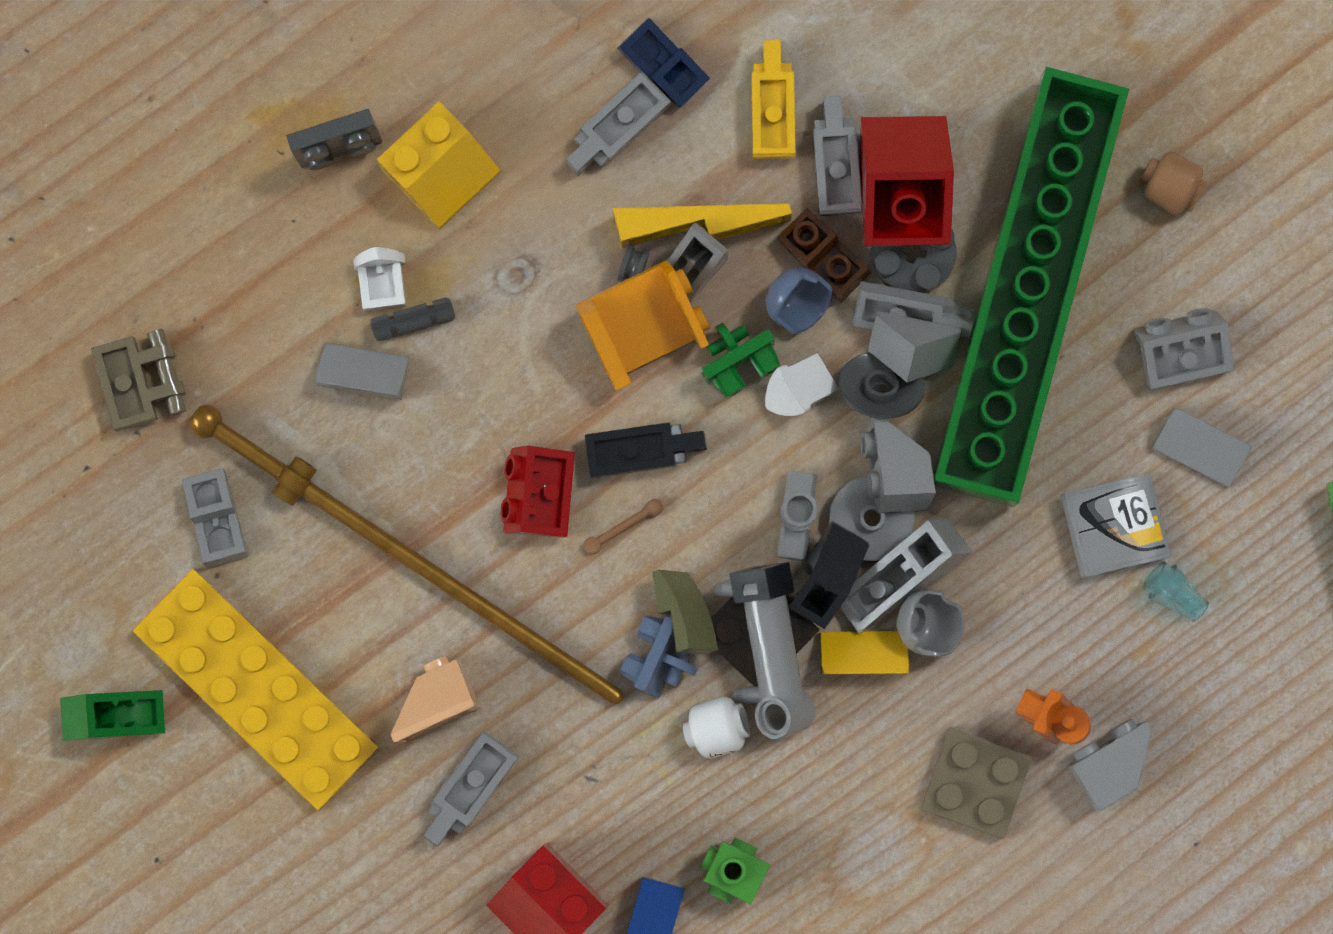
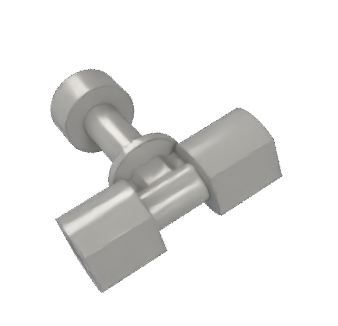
[777,471,818,561]

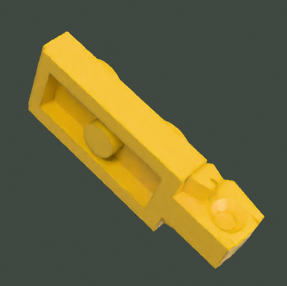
[751,40,796,159]

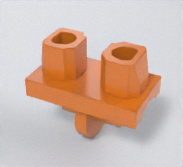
[1016,689,1091,745]

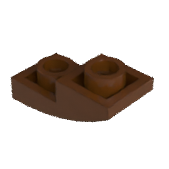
[777,208,871,303]

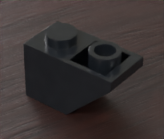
[786,521,869,629]

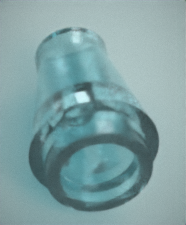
[1143,561,1209,622]

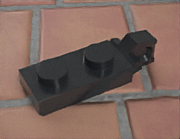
[585,422,707,479]

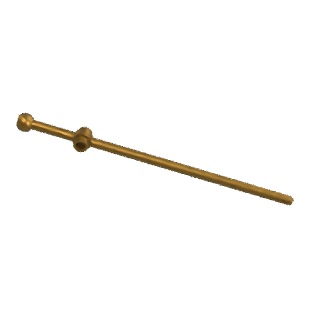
[189,405,624,704]

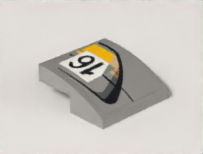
[1060,474,1171,579]

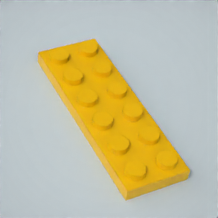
[132,568,380,811]

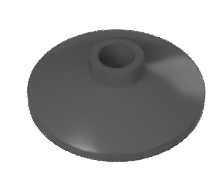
[839,352,925,419]

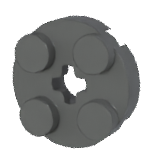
[870,229,957,293]

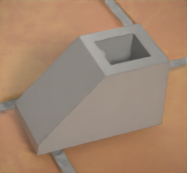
[861,418,936,513]
[1067,719,1152,812]

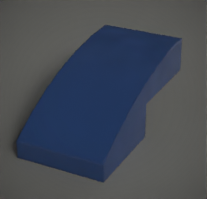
[617,18,710,108]

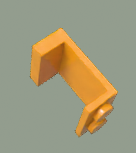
[574,260,710,390]

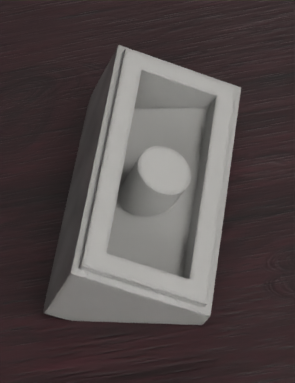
[315,343,409,400]
[1151,407,1252,487]

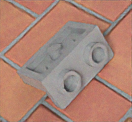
[1134,308,1234,390]

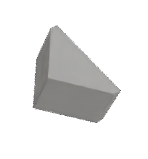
[667,222,728,303]
[868,311,961,382]

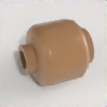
[1140,152,1207,215]

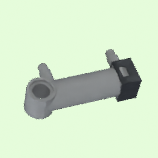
[714,562,815,740]

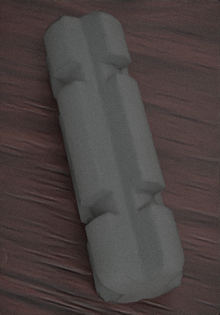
[371,297,455,341]

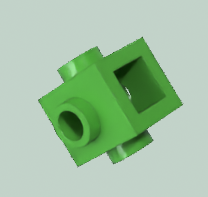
[699,837,770,905]

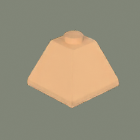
[390,656,480,744]

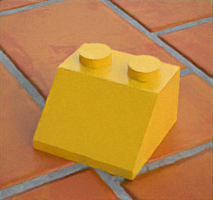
[376,101,501,230]

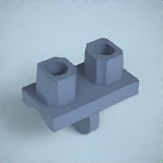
[620,615,698,699]

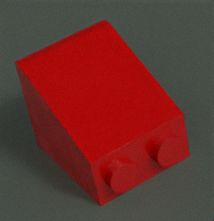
[860,116,954,246]
[486,843,609,934]

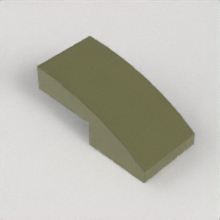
[652,570,718,655]

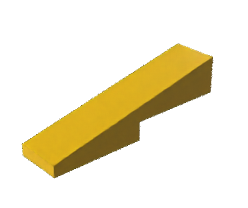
[612,203,792,248]

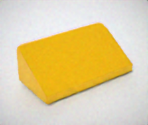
[820,631,909,675]

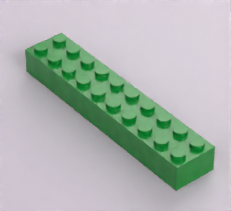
[933,66,1129,508]

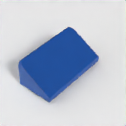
[627,876,685,934]

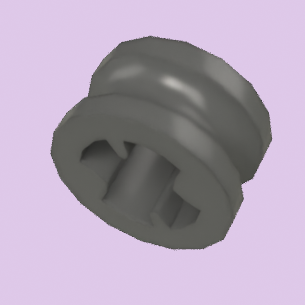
[617,244,650,282]

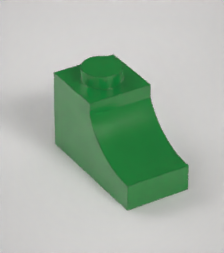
[60,690,165,741]

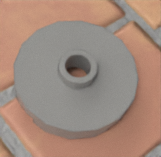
[828,476,915,562]

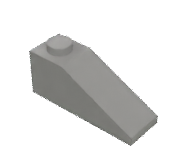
[840,518,973,633]

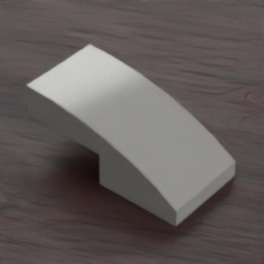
[182,468,248,568]

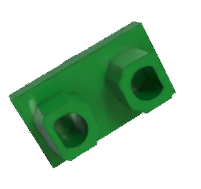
[701,322,780,399]

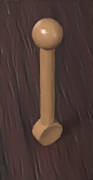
[584,499,663,554]

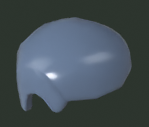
[765,267,833,334]

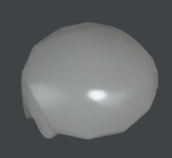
[896,589,964,657]

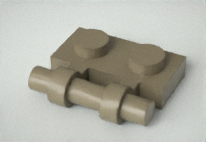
[91,329,186,432]

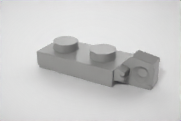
[566,72,671,176]
[813,96,862,216]
[852,281,975,337]
[423,731,519,846]

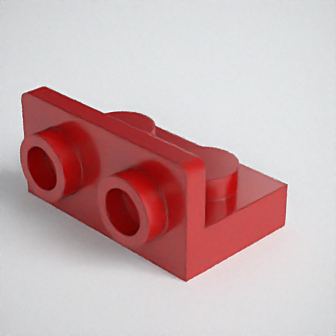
[500,446,575,538]

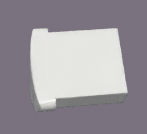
[353,247,407,312]
[765,353,839,416]

